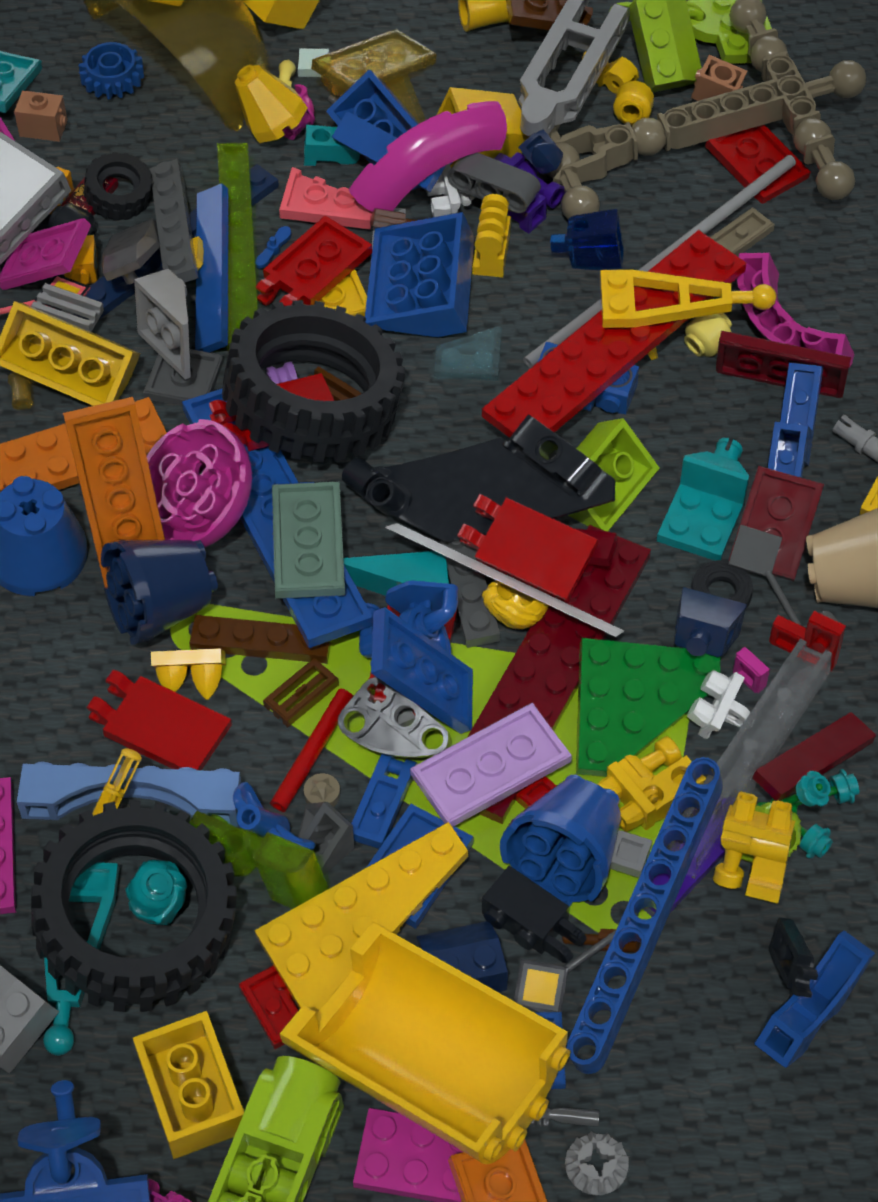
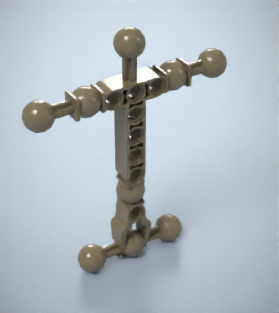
[546,0,867,224]

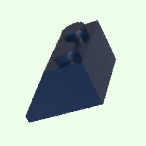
[416,921,508,992]

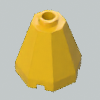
[234,65,308,143]

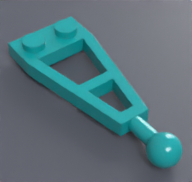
[43,862,120,1056]

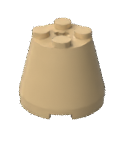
[806,508,878,608]

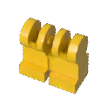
[472,194,511,277]

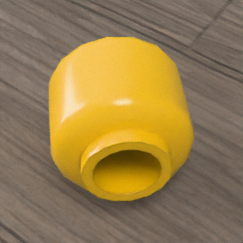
[613,81,654,126]

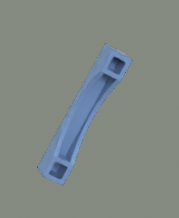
[17,762,241,827]

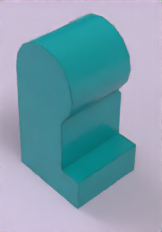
[304,125,360,166]

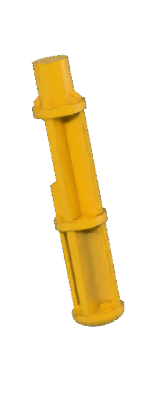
[92,748,142,816]

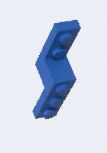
[768,363,823,478]

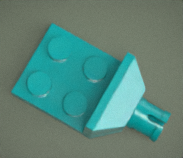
[657,438,749,561]

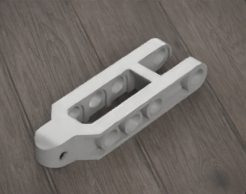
[519,0,630,136]

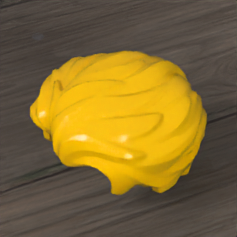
[482,580,549,629]

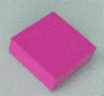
[733,647,770,693]

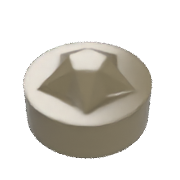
[304,773,340,807]

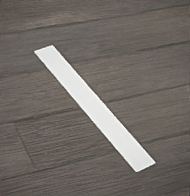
[385,523,624,637]

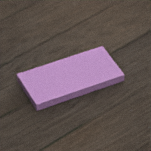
[410,703,572,827]

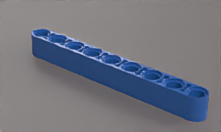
[566,757,723,1074]

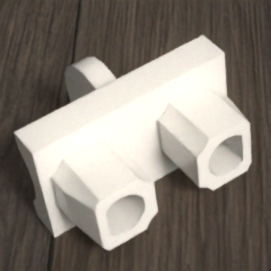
[426,163,475,217]

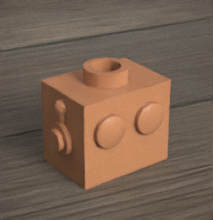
[691,55,747,101]
[14,90,68,142]

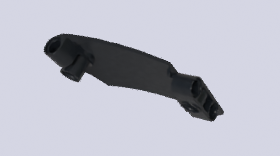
[342,414,615,543]

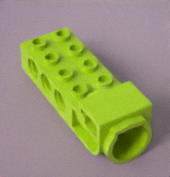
[208,1056,344,1202]

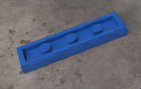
[332,111,446,192]

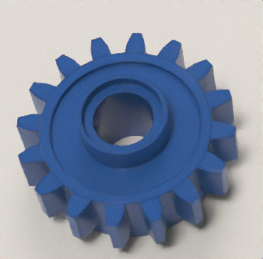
[79,42,144,99]

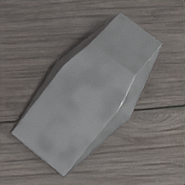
[101,218,160,284]

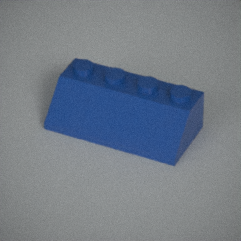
[326,69,453,190]

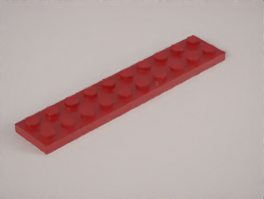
[482,230,747,438]

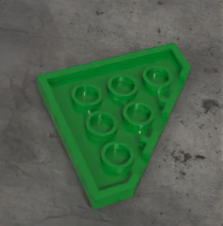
[576,638,720,777]

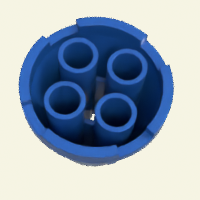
[0,476,88,596]
[500,774,621,907]

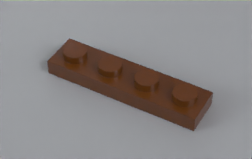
[189,615,331,664]

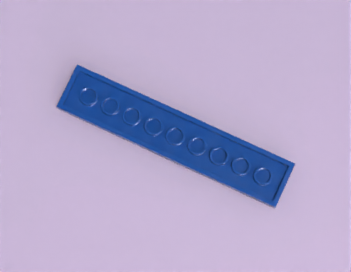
[182,388,373,648]

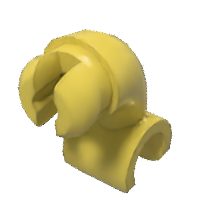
[279,60,296,87]

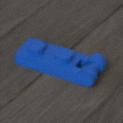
[351,754,418,849]

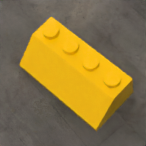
[0,301,141,406]

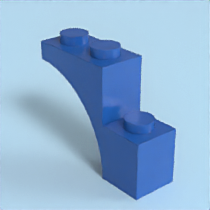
[755,931,875,1068]

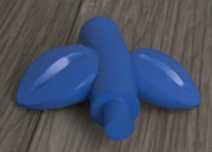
[233,782,316,851]

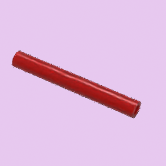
[270,688,353,812]

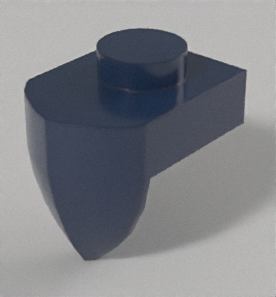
[518,129,563,174]

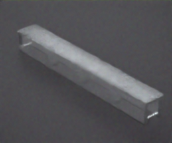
[667,639,832,879]

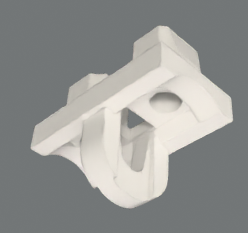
[687,670,751,739]

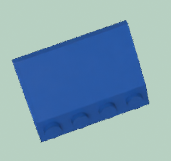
[365,212,475,337]

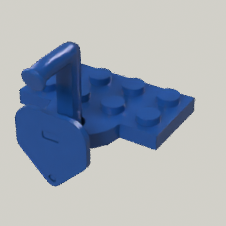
[359,580,473,734]
[0,1080,151,1202]

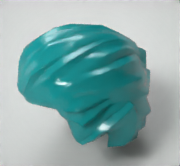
[125,860,187,925]

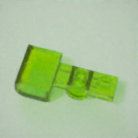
[189,811,329,909]

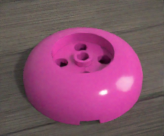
[147,419,252,548]

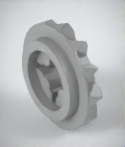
[565,1131,629,1195]

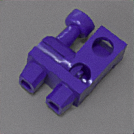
[494,152,565,234]

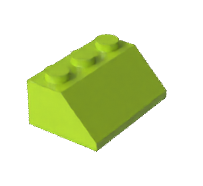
[628,0,702,92]
[568,418,660,532]

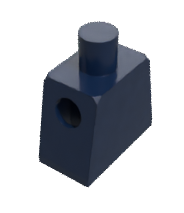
[674,587,747,657]

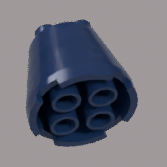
[101,540,218,645]

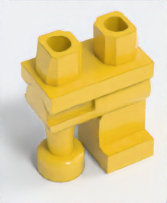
[597,736,707,832]
[713,791,795,904]

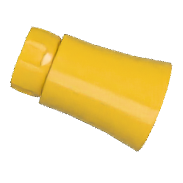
[458,0,509,32]

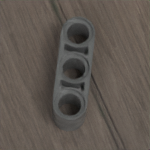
[447,153,541,213]

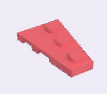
[279,167,372,229]

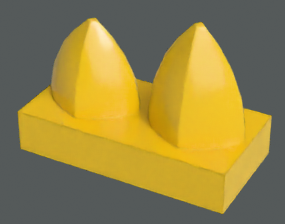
[151,648,226,700]

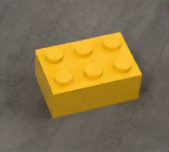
[133,1011,244,1159]

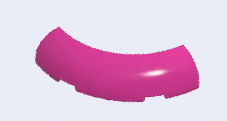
[349,101,507,212]
[737,253,854,368]

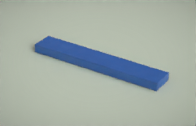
[195,183,228,352]

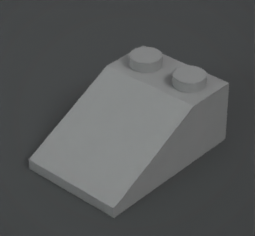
[134,269,191,380]
[0,965,59,1073]

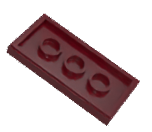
[716,330,851,399]

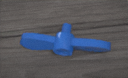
[255,226,291,269]

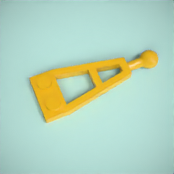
[600,270,776,328]

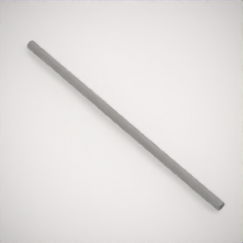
[523,155,796,368]

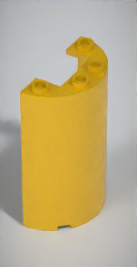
[280,921,570,1164]

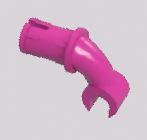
[282,84,315,140]

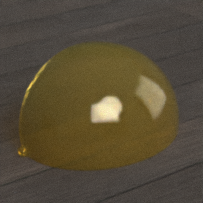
[83,0,270,131]

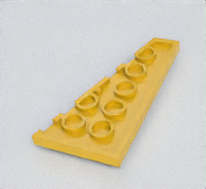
[254,822,468,1014]

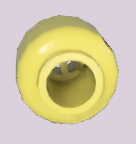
[684,313,732,357]

